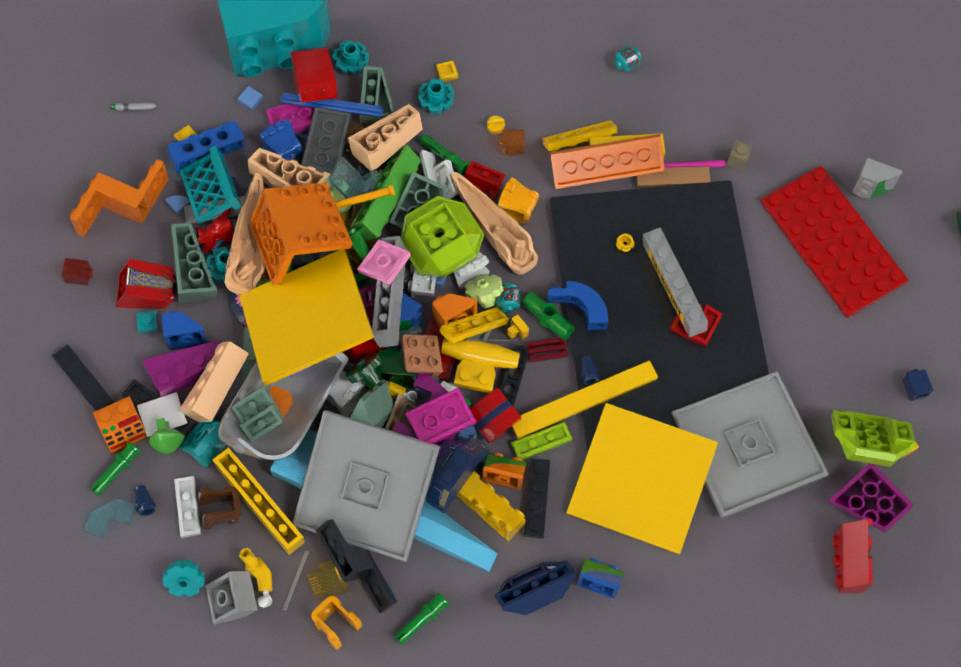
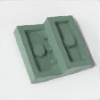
[231,385,284,442]

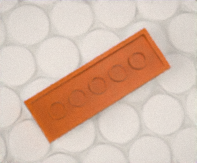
[550,134,665,189]

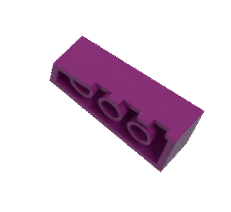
[142,340,222,397]

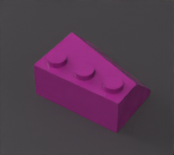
[828,463,914,533]

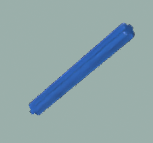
[281,93,383,117]

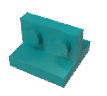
[179,420,226,468]

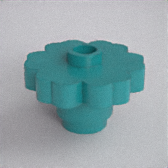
[333,40,369,75]
[418,79,454,114]
[206,247,230,284]
[162,559,205,597]

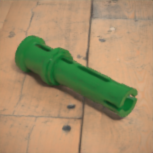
[419,134,470,176]
[90,441,142,496]
[394,593,450,645]

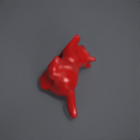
[196,207,235,252]

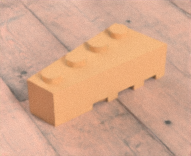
[348,104,423,172]
[247,148,331,188]
[179,341,249,422]

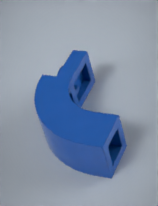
[547,281,608,330]

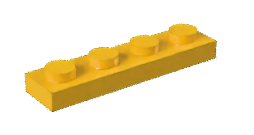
[542,120,618,151]
[439,307,509,344]

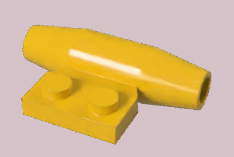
[441,338,520,393]

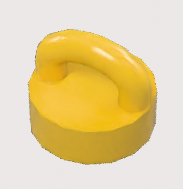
[487,115,505,134]

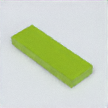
[511,422,572,460]

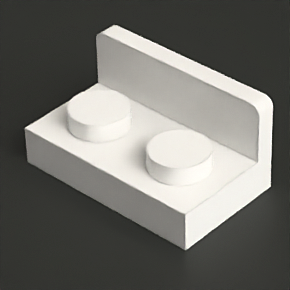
[408,263,436,298]

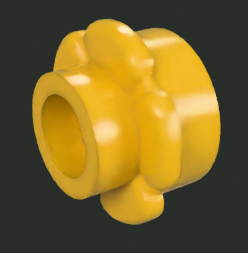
[616,234,635,252]

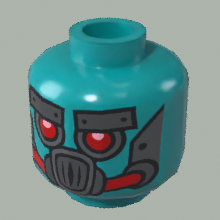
[614,46,642,72]
[496,283,521,313]

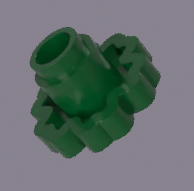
[345,352,382,388]

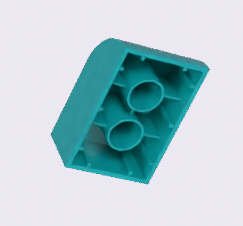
[218,0,331,77]

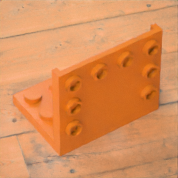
[249,182,353,286]

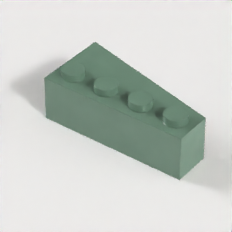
[171,223,217,303]

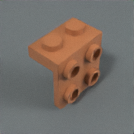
[401,334,443,379]

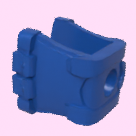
[260,119,303,161]

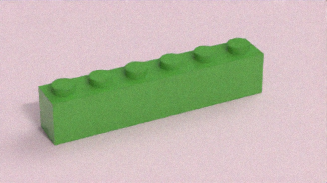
[350,145,421,242]

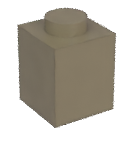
[726,140,753,171]

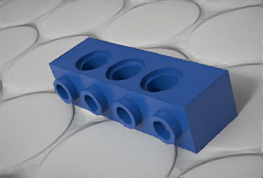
[167,121,245,173]

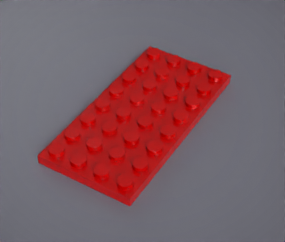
[761,165,909,318]

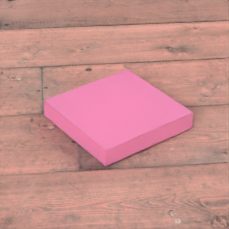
[358,240,411,285]

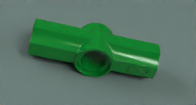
[522,292,575,340]

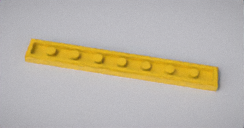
[512,360,658,439]

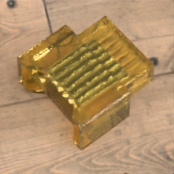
[306,559,350,600]

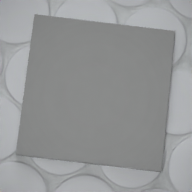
[672,371,829,519]
[292,410,441,562]

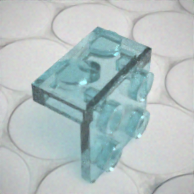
[329,157,380,206]

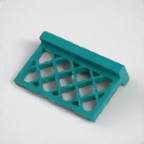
[180,145,242,224]

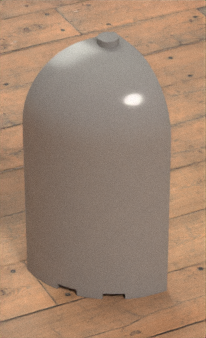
[218,352,349,460]

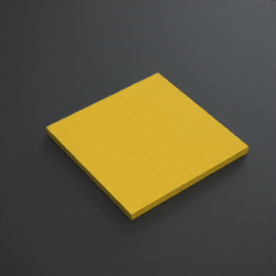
[239,249,374,386]
[566,403,718,555]

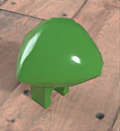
[149,418,185,454]

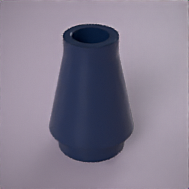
[581,355,600,386]
[134,485,156,516]

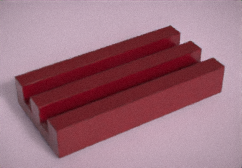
[526,338,568,363]

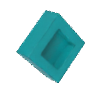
[136,311,158,333]

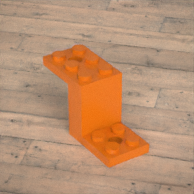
[70,159,169,237]

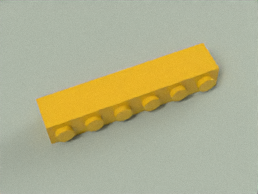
[213,447,305,555]

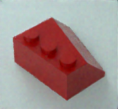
[832,519,873,593]

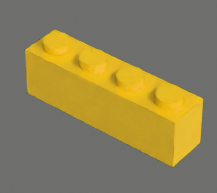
[456,471,526,542]

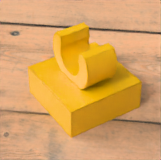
[507,314,529,340]

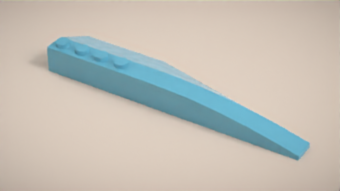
[270,429,498,572]

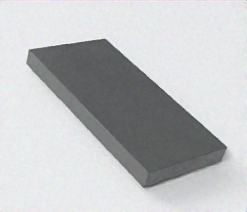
[301,107,351,181]

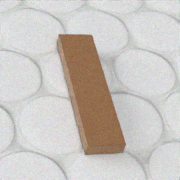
[636,166,711,188]

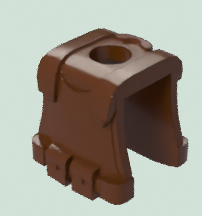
[198,486,241,530]

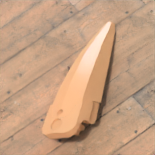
[451,172,538,275]
[225,173,265,295]

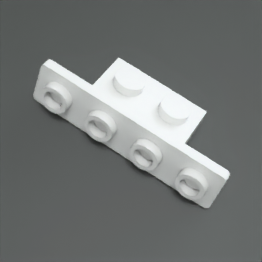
[419,150,459,199]

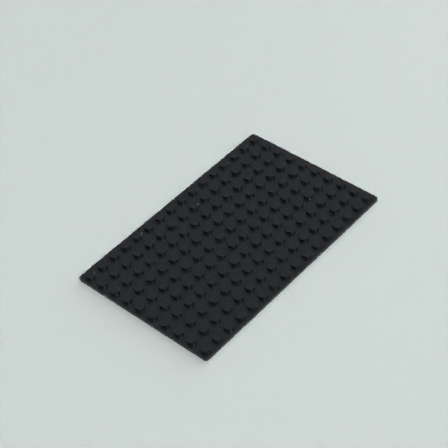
[550,180,769,453]

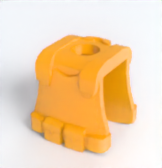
[498,177,539,225]
[311,596,362,650]

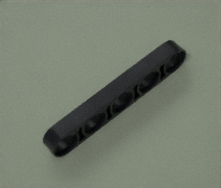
[500,345,528,432]

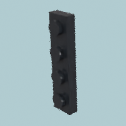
[524,458,550,539]

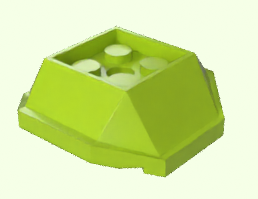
[401,196,485,277]
[831,410,916,467]

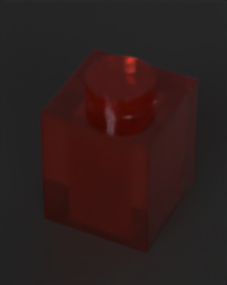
[62,258,93,286]

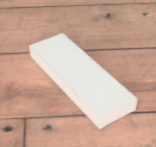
[174,476,201,538]

